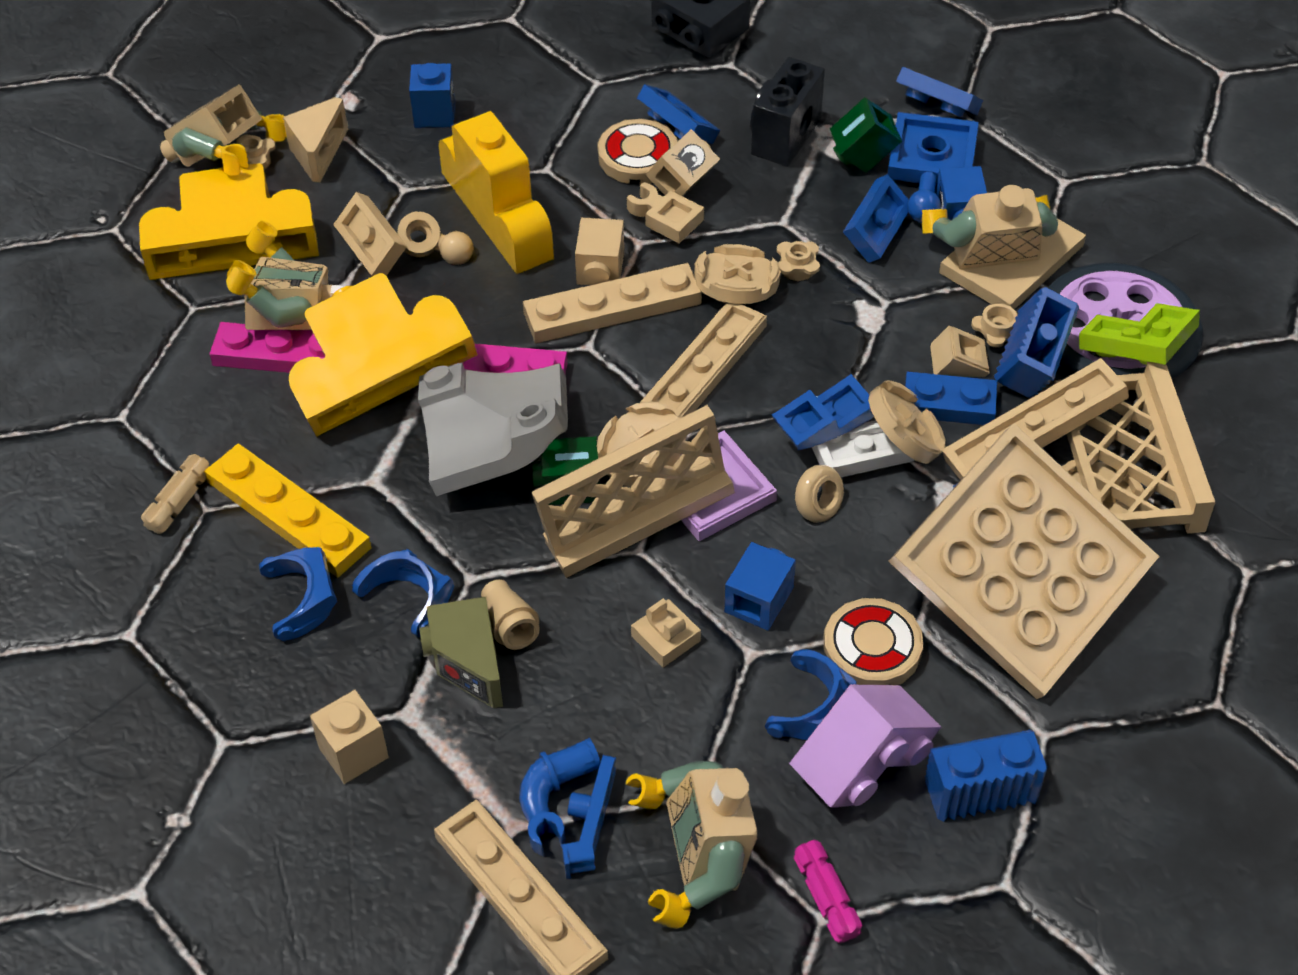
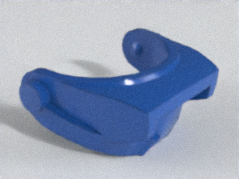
[259,547,337,641]
[352,549,454,637]
[765,649,857,740]

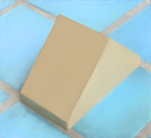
[283,97,348,183]

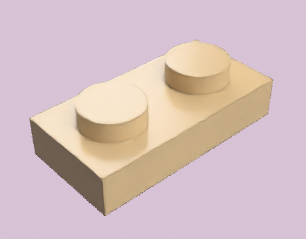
[333,192,407,276]

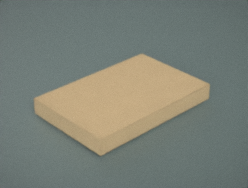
[939,219,1086,309]

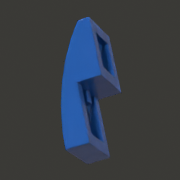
[772,374,874,450]

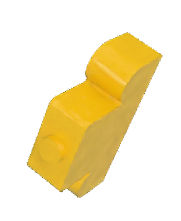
[439,111,554,274]
[139,163,319,280]
[289,273,478,437]

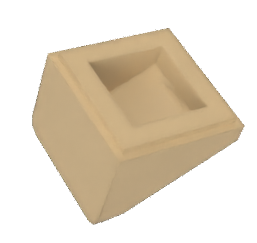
[930,326,989,377]

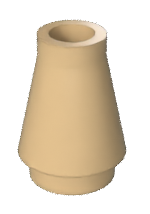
[481,579,540,650]

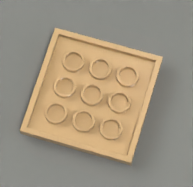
[888,423,1159,699]

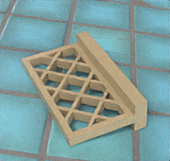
[1054,362,1215,534]
[531,405,735,578]

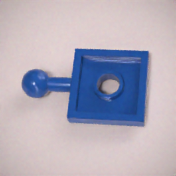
[888,112,979,223]

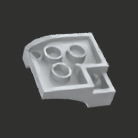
[418,362,568,496]

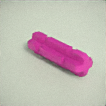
[794,840,862,943]

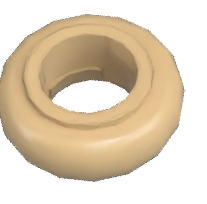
[795,465,844,523]

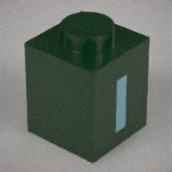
[830,97,902,173]
[532,436,600,505]

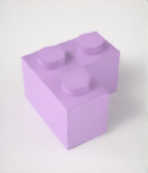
[789,684,942,808]

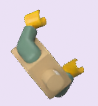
[160,84,287,175]
[922,185,1058,269]
[226,220,345,330]
[626,761,757,929]

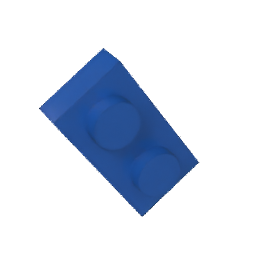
[896,67,983,118]
[637,84,721,144]
[843,174,909,263]
[905,371,997,425]

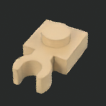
[627,183,704,243]

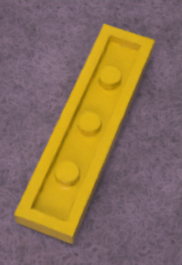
[204,443,372,578]

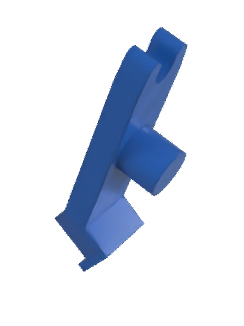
[562,755,617,879]

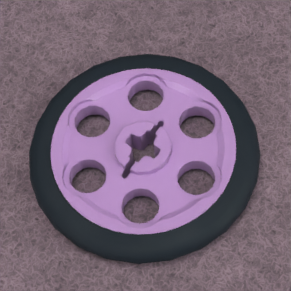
[1048,263,1203,379]

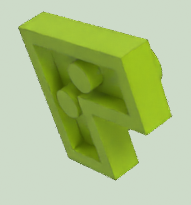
[1079,303,1200,365]

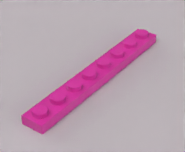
[209,322,567,374]

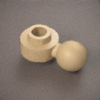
[397,212,474,265]

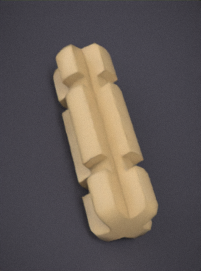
[141,454,209,534]

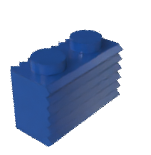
[994,287,1079,398]
[924,730,1047,822]

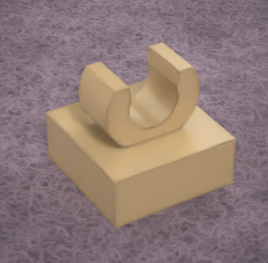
[631,599,701,668]

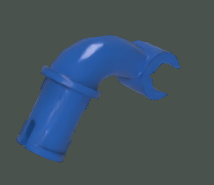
[519,738,601,857]

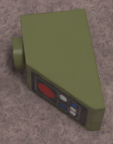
[419,597,503,708]

